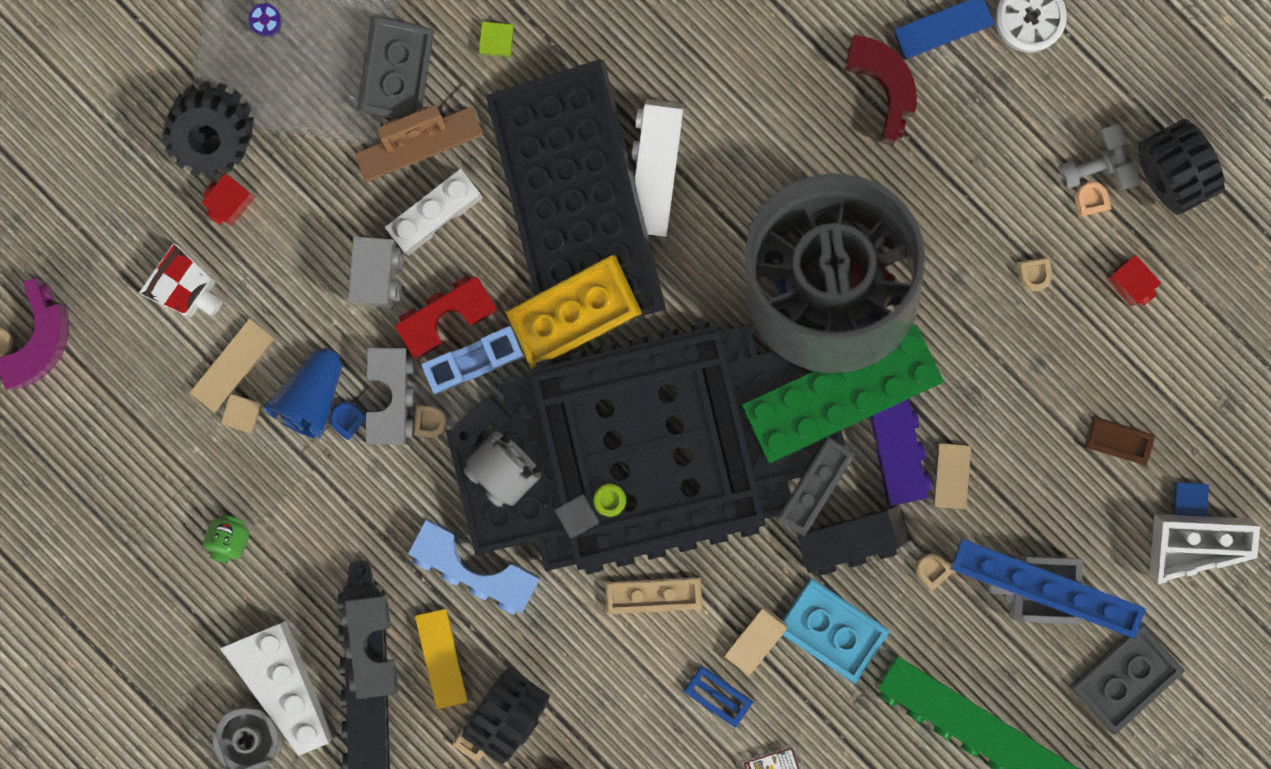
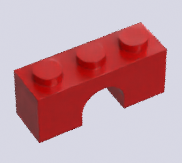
[395,275,498,360]

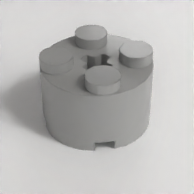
[464,432,541,507]
[213,704,284,769]

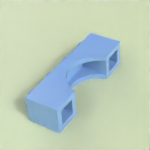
[408,519,541,615]

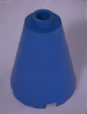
[263,348,343,440]

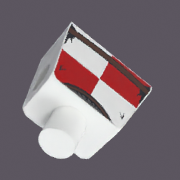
[139,243,223,317]

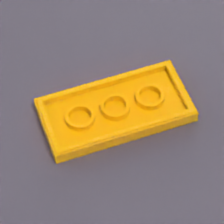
[505,255,642,369]

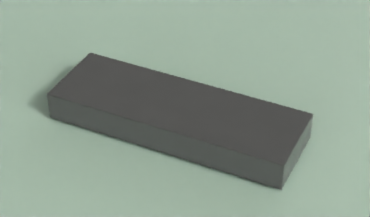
[776,437,855,536]

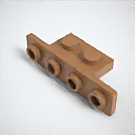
[355,105,483,182]

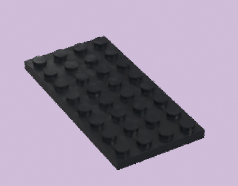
[485,59,666,319]

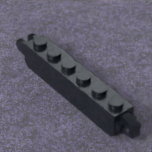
[338,561,390,769]

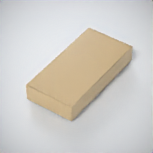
[933,443,971,509]
[724,606,789,676]

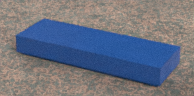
[893,0,994,60]

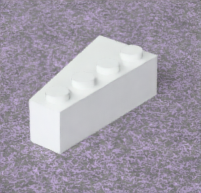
[631,99,684,237]
[220,621,334,756]

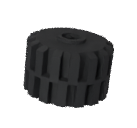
[162,81,254,177]
[1138,119,1225,215]
[462,667,550,765]

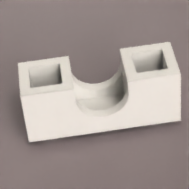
[385,169,483,256]

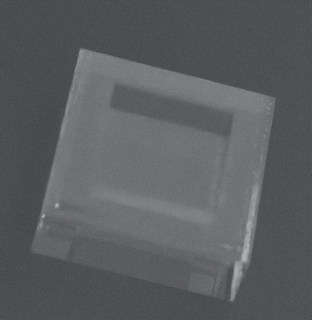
[555,494,599,538]

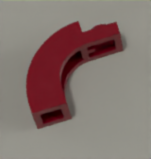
[844,34,917,145]

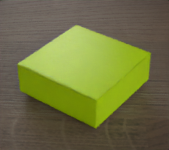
[479,22,514,58]

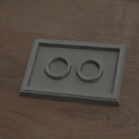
[356,16,434,119]
[1070,623,1185,735]

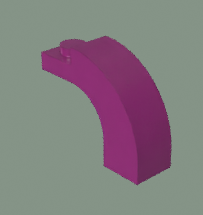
[0,278,69,390]

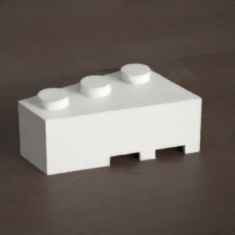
[1149,514,1260,584]

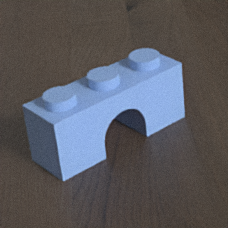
[421,326,524,394]

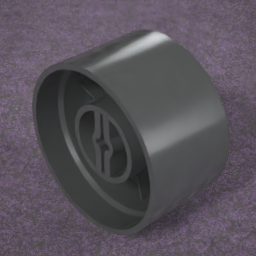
[745,173,925,373]

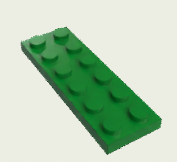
[741,324,944,464]

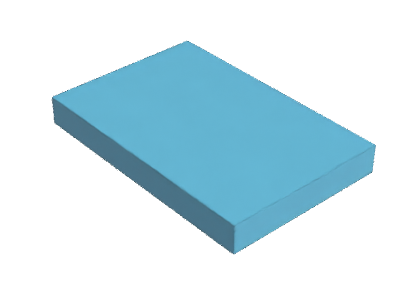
[782,577,890,684]

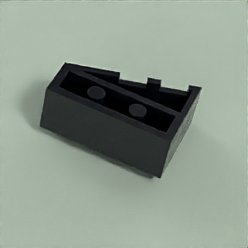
[797,504,911,576]

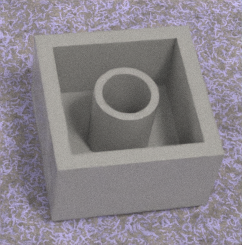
[348,237,404,308]

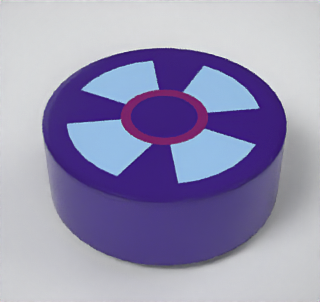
[248,3,282,37]

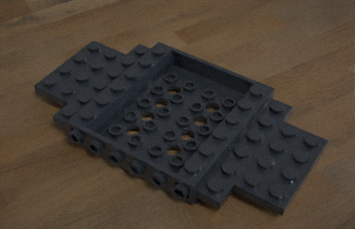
[445,322,850,575]

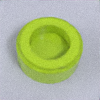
[594,484,626,516]

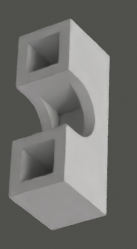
[366,348,415,445]

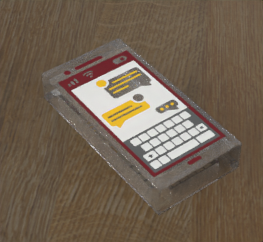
[736,742,805,769]

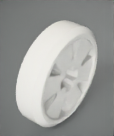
[995,0,1067,53]

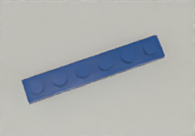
[950,539,1146,639]

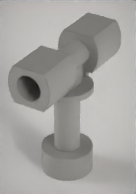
[1058,124,1141,192]

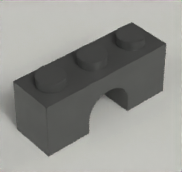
[341,595,399,699]

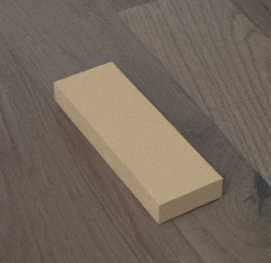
[190,318,276,413]
[605,577,702,614]

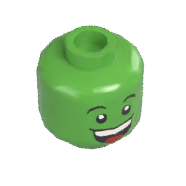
[203,514,249,564]

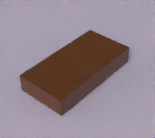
[1083,417,1156,466]

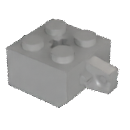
[988,555,1083,624]

